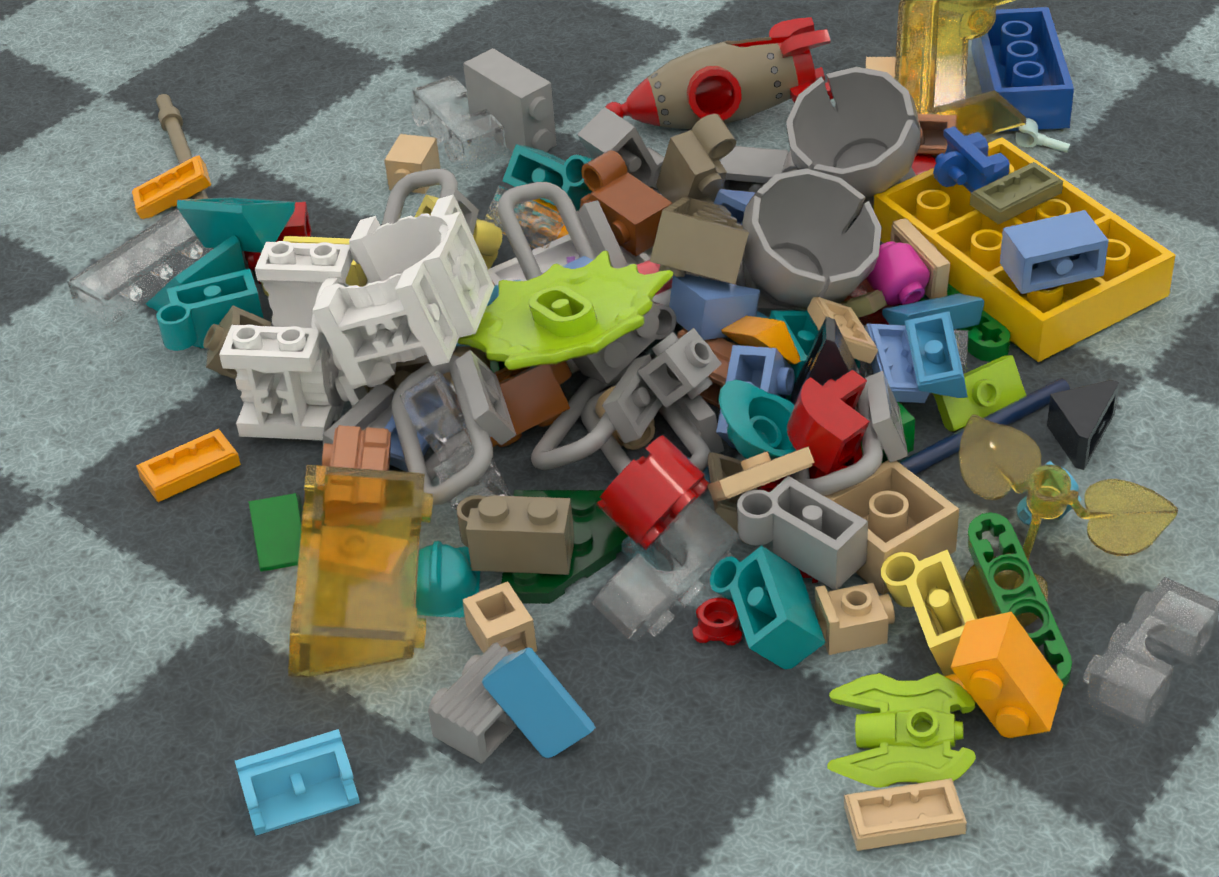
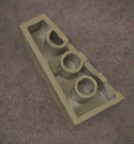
[650,196,749,285]

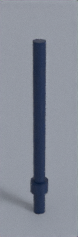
[899,378,1070,474]

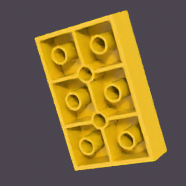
[874,137,1176,362]

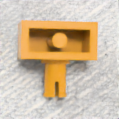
[945,612,1064,738]

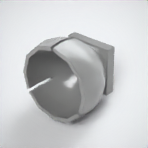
[786,67,921,219]
[742,168,882,317]

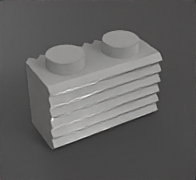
[428,642,517,764]

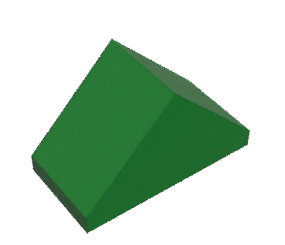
[248,493,307,572]

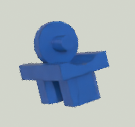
[933,126,1010,192]

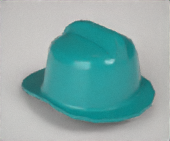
[719,379,796,460]
[402,541,481,618]

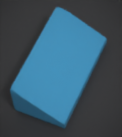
[882,293,984,330]
[905,311,968,398]
[482,647,596,758]

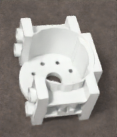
[312,195,494,386]
[219,241,353,440]

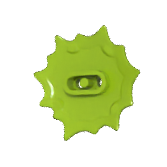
[457,251,673,370]

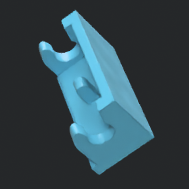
[235,729,360,835]

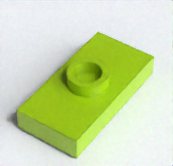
[933,355,1026,431]

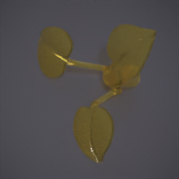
[959,414,1178,628]

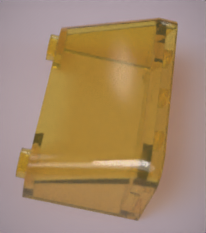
[288,464,433,677]

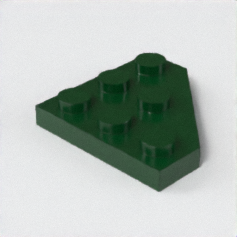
[501,490,634,604]

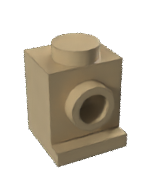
[462,581,537,653]
[815,583,895,655]

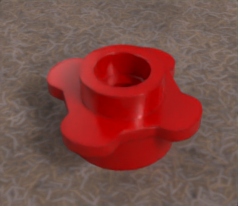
[692,597,742,645]

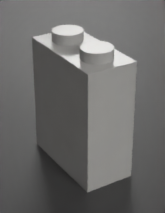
[463,48,557,152]

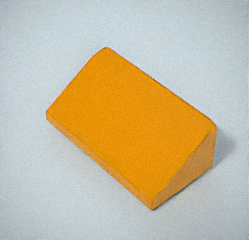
[721,316,800,364]

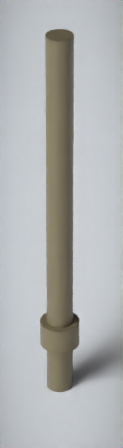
[156,94,208,199]

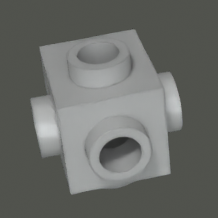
[638,328,722,408]

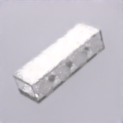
[67,209,214,329]

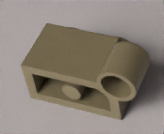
[656,114,736,203]
[457,495,575,575]

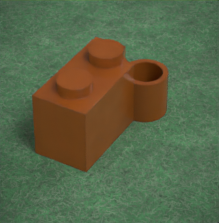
[580,150,672,257]
[490,361,572,447]

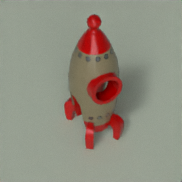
[605,17,833,130]

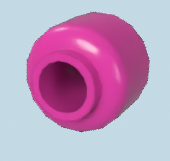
[866,241,930,306]

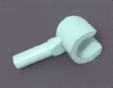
[1015,118,1070,153]

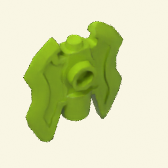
[827,672,976,788]

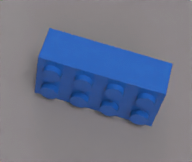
[971,7,1074,132]

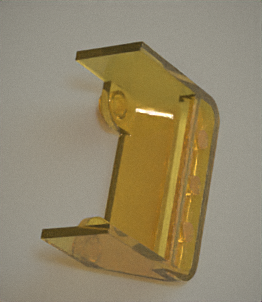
[894,0,1026,136]

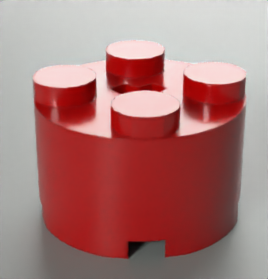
[596,435,710,550]

